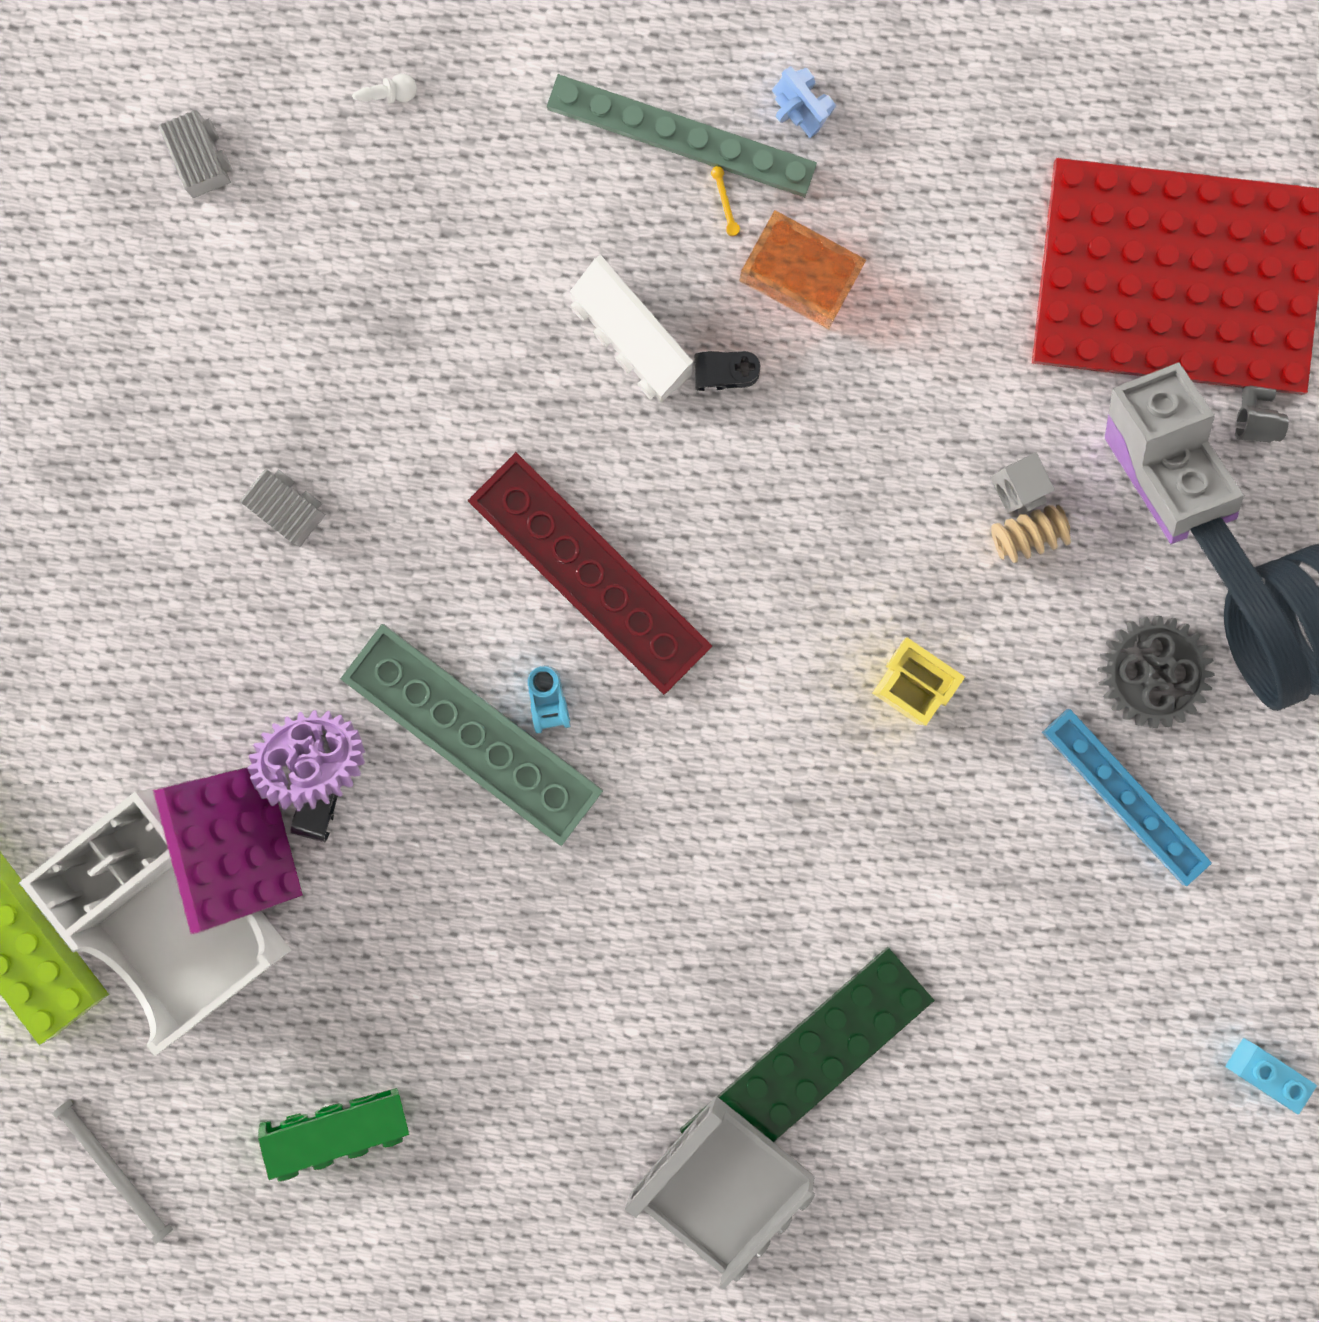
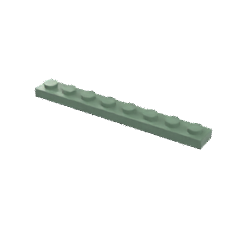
[547,74,817,198]

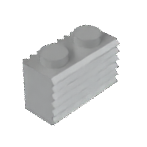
[159,110,232,198]
[239,469,326,547]

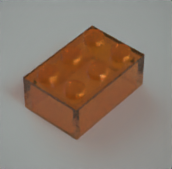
[739,210,866,330]

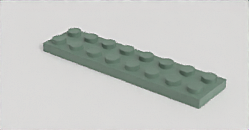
[340,624,603,846]

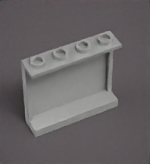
[625,1096,815,1290]

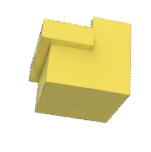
[872,637,965,725]

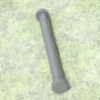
[52,1099,173,1244]

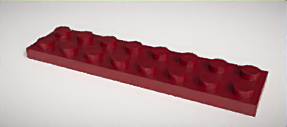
[467,452,713,695]

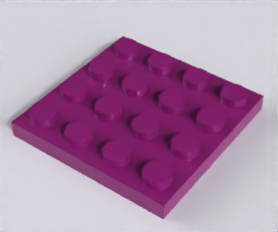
[153,767,303,934]

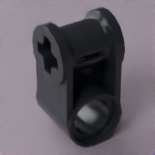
[694,351,761,391]
[290,793,338,843]

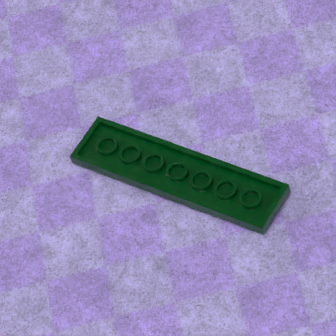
[680,946,935,1143]

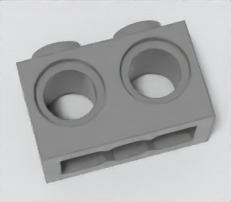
[990,452,1055,515]

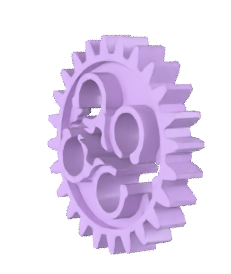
[248,710,365,811]

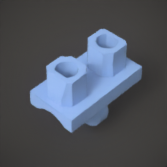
[772,66,836,138]

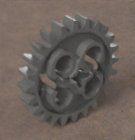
[1097,616,1215,728]

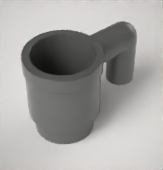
[1235,386,1289,443]

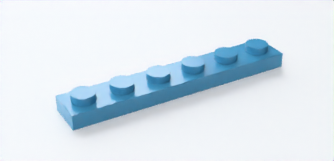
[1042,709,1212,886]

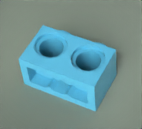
[1225,1038,1318,1115]

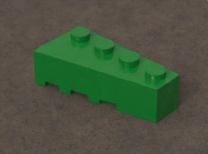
[258,1088,410,1182]

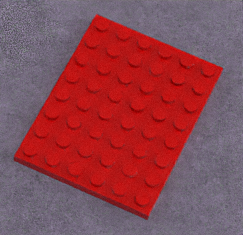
[1031,158,1319,395]

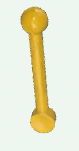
[711,166,740,236]

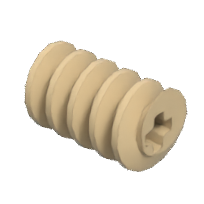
[991,504,1071,563]

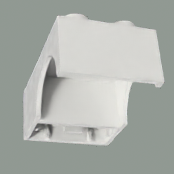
[19,786,292,1057]

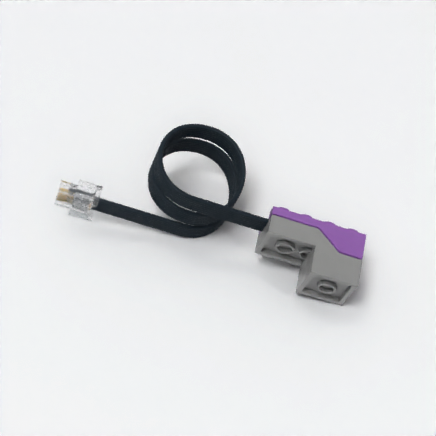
[1105,363,1319,711]

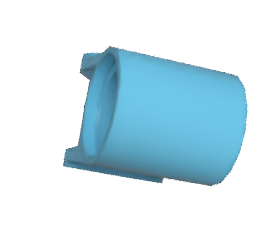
[527,666,571,734]

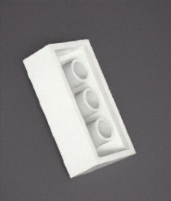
[570,255,693,402]

